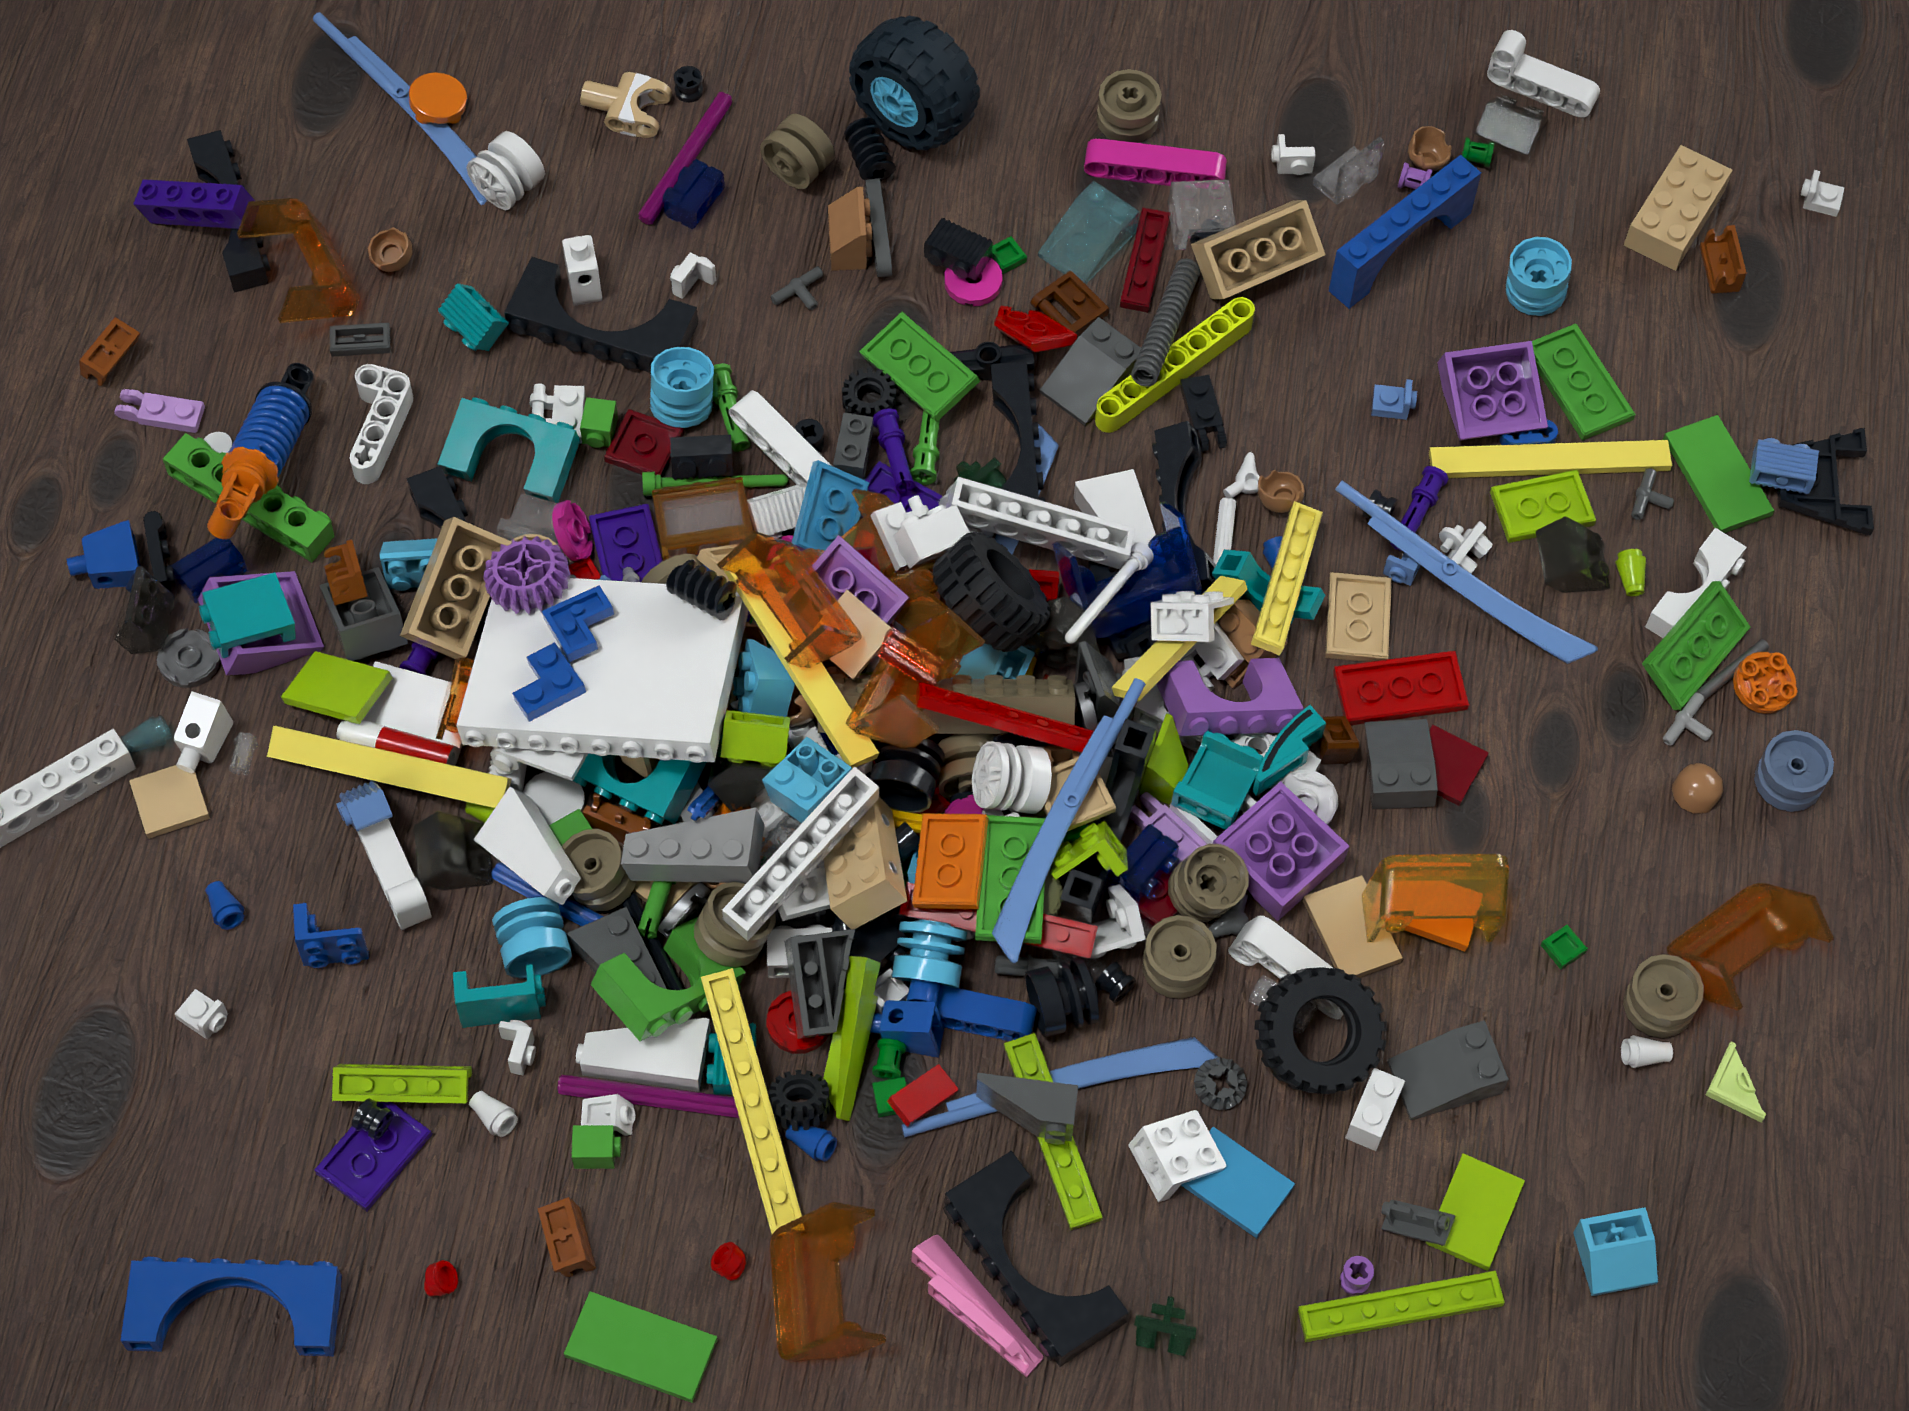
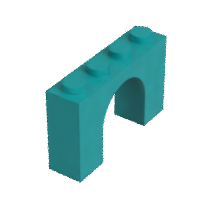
[438,397,580,506]
[573,753,707,825]

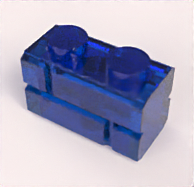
[662,159,725,230]
[171,537,248,603]
[1108,824,1179,902]

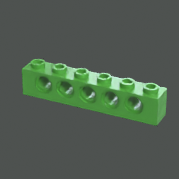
[163,433,335,563]

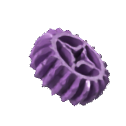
[483,535,570,614]

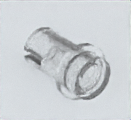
[229,733,259,775]

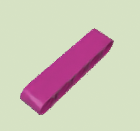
[1084,139,1227,191]

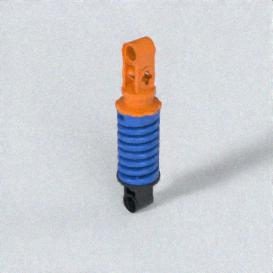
[207,363,314,539]

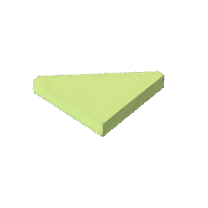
[1705,1041,1766,1123]

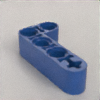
[906,979,1037,1041]

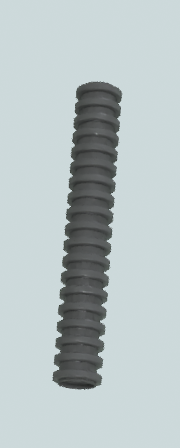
[1131,258,1200,387]

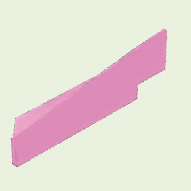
[911,1235,1044,1378]

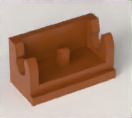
[1699,225,1747,294]
[79,317,140,386]
[324,539,368,605]
[582,793,656,844]
[537,1197,596,1277]

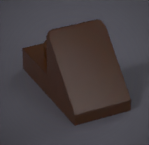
[1319,716,1359,764]

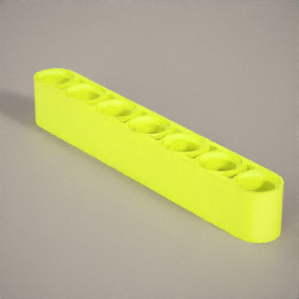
[1095,297,1255,433]

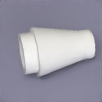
[1621,1035,1673,1068]
[469,1091,518,1137]

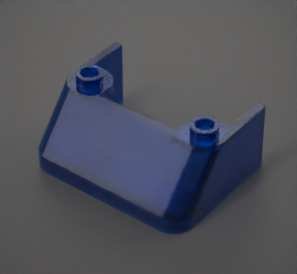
[1052,501,1202,638]

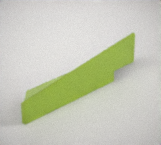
[823,956,881,1121]

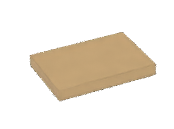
[1325,572,1392,662]
[1303,875,1402,978]

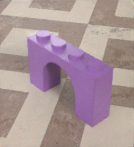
[1156,658,1304,736]

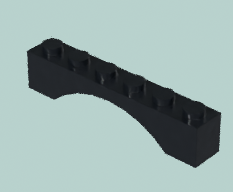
[187,130,271,293]
[991,362,1045,502]
[1152,420,1216,593]
[406,466,492,641]

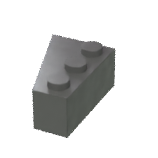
[567,907,667,989]
[784,929,855,1039]

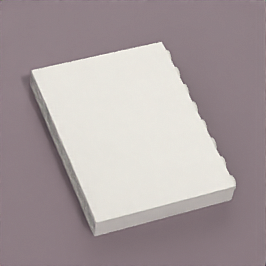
[456,578,749,763]

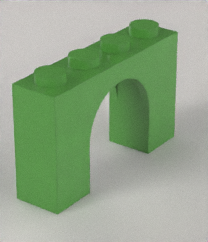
[591,917,746,1042]

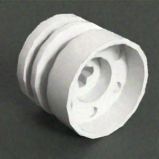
[466,131,545,210]
[972,741,1052,814]

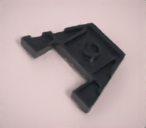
[1777,428,1874,535]

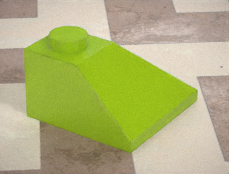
[1139,713,1189,804]

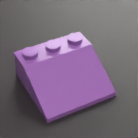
[1437,341,1548,441]
[782,535,910,635]
[198,571,324,676]
[1213,781,1350,921]

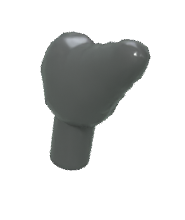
[1208,894,1249,938]

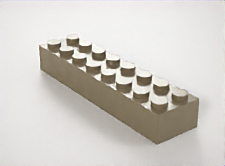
[818,674,1075,734]

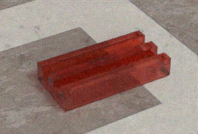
[877,627,944,686]

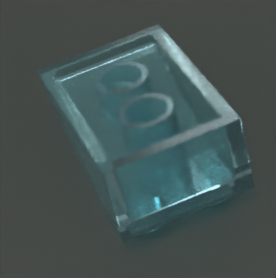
[1038,181,1139,284]

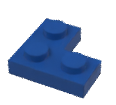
[542,585,614,662]
[512,642,586,722]

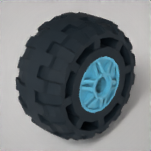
[849,16,980,150]

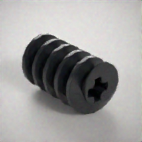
[844,118,896,181]
[666,559,737,620]

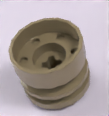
[1168,844,1249,922]

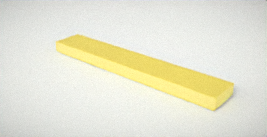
[1251,501,1323,656]
[1112,576,1248,702]

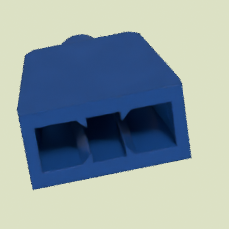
[67,520,144,589]
[870,1000,945,1058]

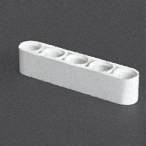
[729,390,832,485]

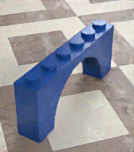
[1328,155,1481,309]
[121,1257,342,1356]

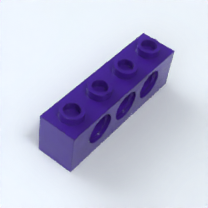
[133,179,258,229]

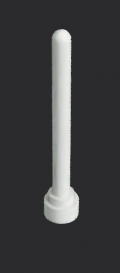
[1065,542,1154,644]

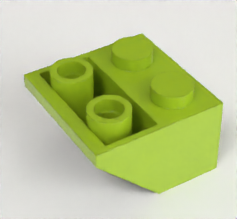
[721,710,791,767]

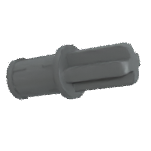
[995,954,1060,979]

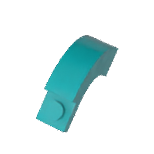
[1212,549,1326,624]

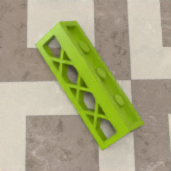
[332,1064,472,1104]

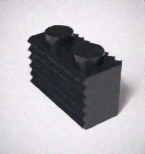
[924,218,993,281]
[670,434,733,480]

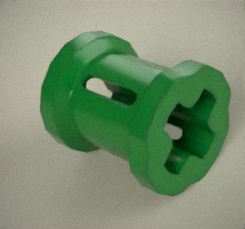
[1462,137,1494,168]
[872,1038,907,1080]

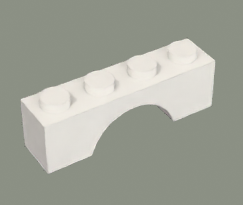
[1645,528,1747,638]

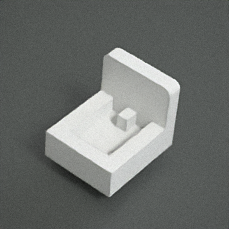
[1271,134,1315,175]
[670,252,716,299]
[874,968,909,1014]
[498,1020,536,1076]

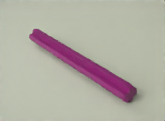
[639,92,732,225]
[557,1075,739,1118]

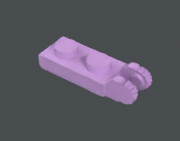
[114,389,205,433]
[1130,792,1207,864]

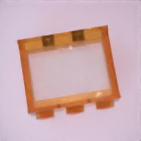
[652,477,755,561]

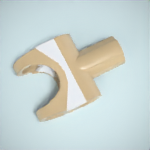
[580,72,672,138]

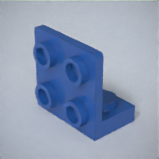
[293,903,369,968]

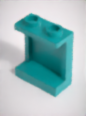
[199,572,296,659]
[1171,731,1264,830]
[453,964,546,1028]

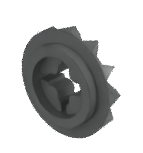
[1194,1057,1247,1110]

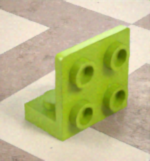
[1051,821,1128,880]

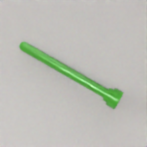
[642,472,788,496]

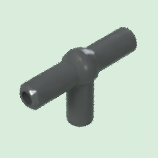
[770,266,824,310]
[1631,468,1674,520]

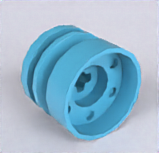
[1506,237,1572,316]
[650,347,714,428]
[492,897,572,979]
[892,920,967,988]

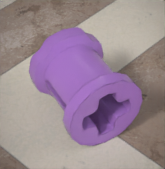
[1398,163,1432,189]
[1340,1256,1374,1295]

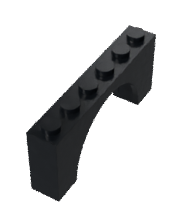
[504,256,698,374]
[1060,719,1156,925]
[943,1150,1129,1367]

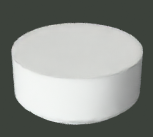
[204,432,233,453]

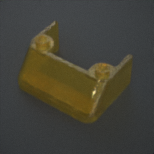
[1361,854,1509,942]

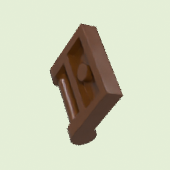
[1030,270,1109,340]

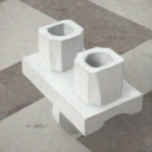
[1439,521,1493,573]

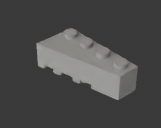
[621,807,765,883]

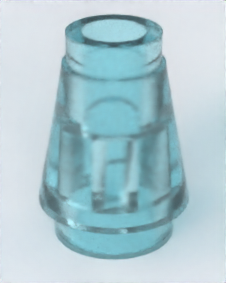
[121,715,172,753]

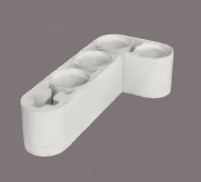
[1487,30,1600,117]
[350,364,414,484]
[357,819,432,930]
[1228,916,1343,1019]

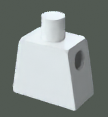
[562,235,603,306]
[174,691,234,773]

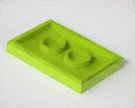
[1490,470,1596,543]
[281,651,393,724]
[1425,1153,1525,1271]

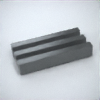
[330,323,391,357]

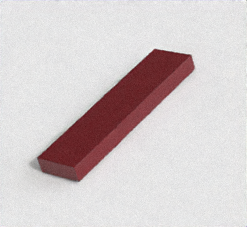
[1120,207,1171,313]

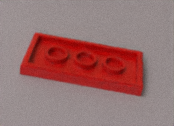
[1333,651,1469,725]

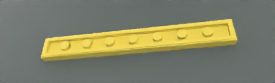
[1429,440,1672,478]
[722,552,879,768]
[267,726,512,808]
[701,968,804,1235]

